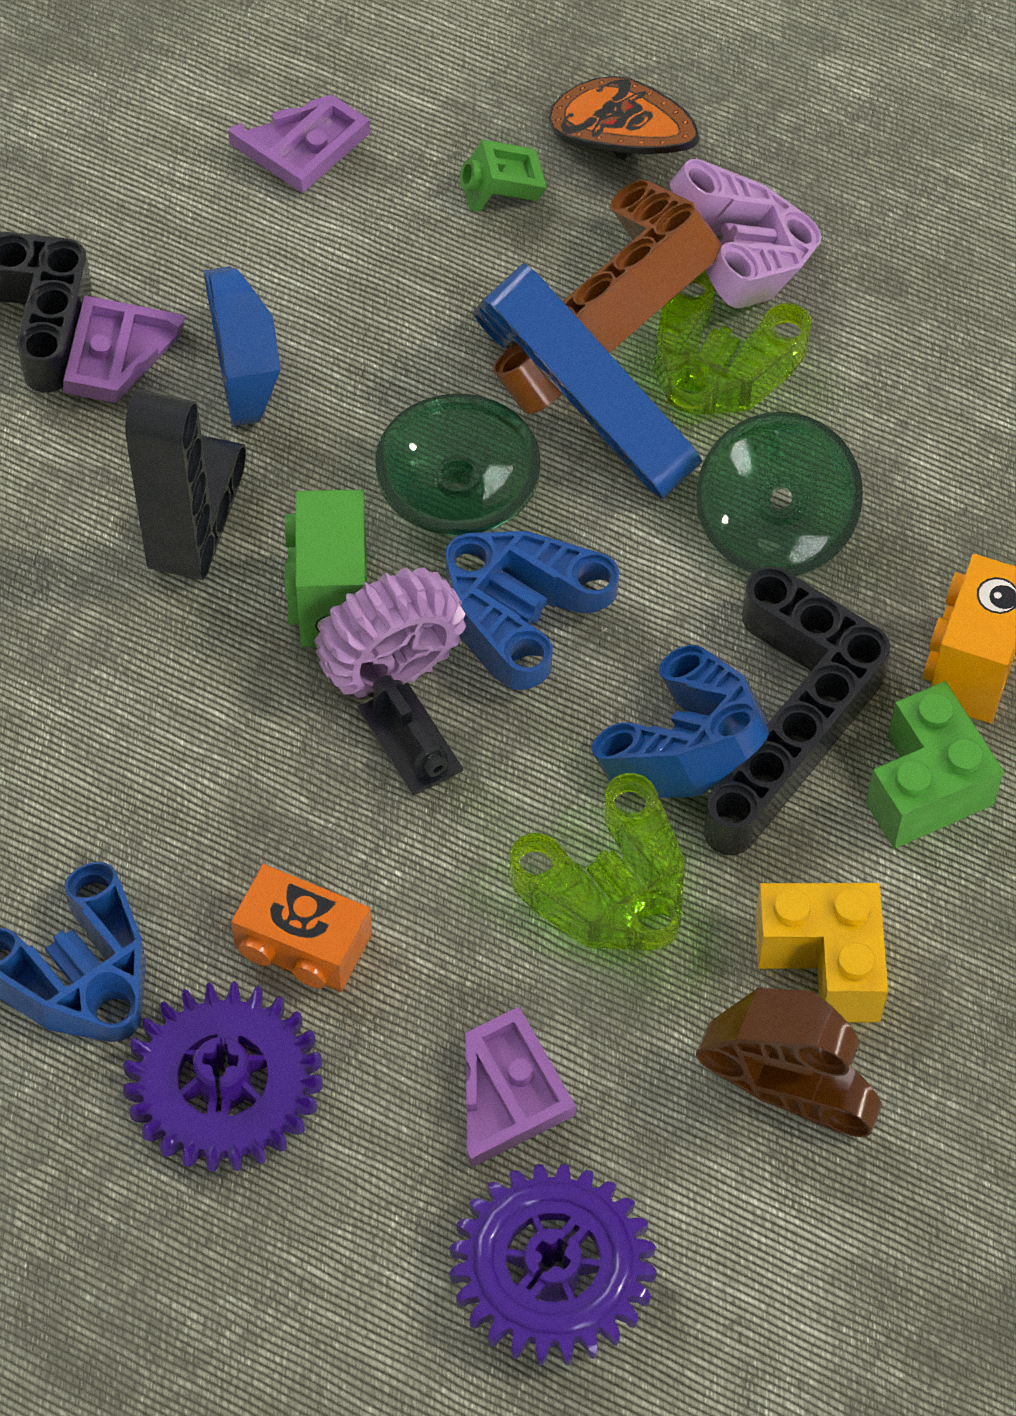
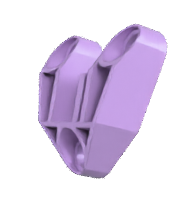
[670,159,822,309]

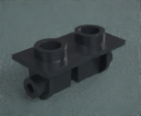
[358,675,463,796]

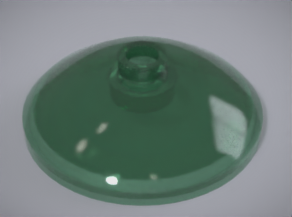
[375,394,541,536]
[696,412,863,577]

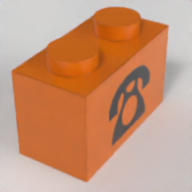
[231,864,372,993]

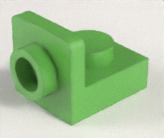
[460,139,547,212]

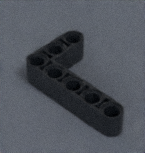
[0,231,91,393]
[125,389,246,580]
[704,566,890,855]

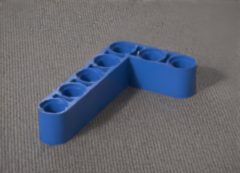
[473,263,702,499]

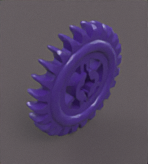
[123,981,323,1172]
[449,1164,657,1366]

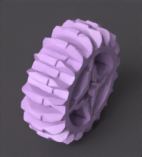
[314,567,466,698]

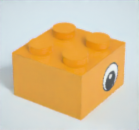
[922,553,1016,724]

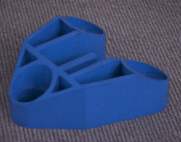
[204,266,281,427]
[446,531,619,690]
[591,645,769,798]
[0,862,146,1042]

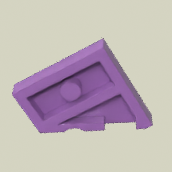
[228,94,370,193]
[63,295,185,403]
[465,1007,576,1167]

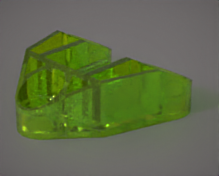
[654,270,812,415]
[509,773,684,950]

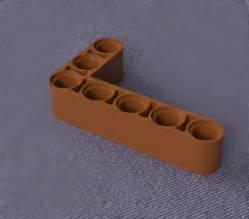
[493,179,723,414]

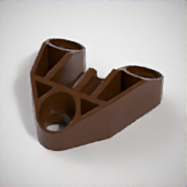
[696,988,882,1137]

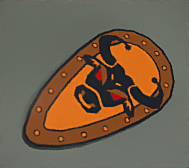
[548,76,700,160]

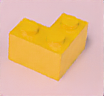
[755,883,888,1022]

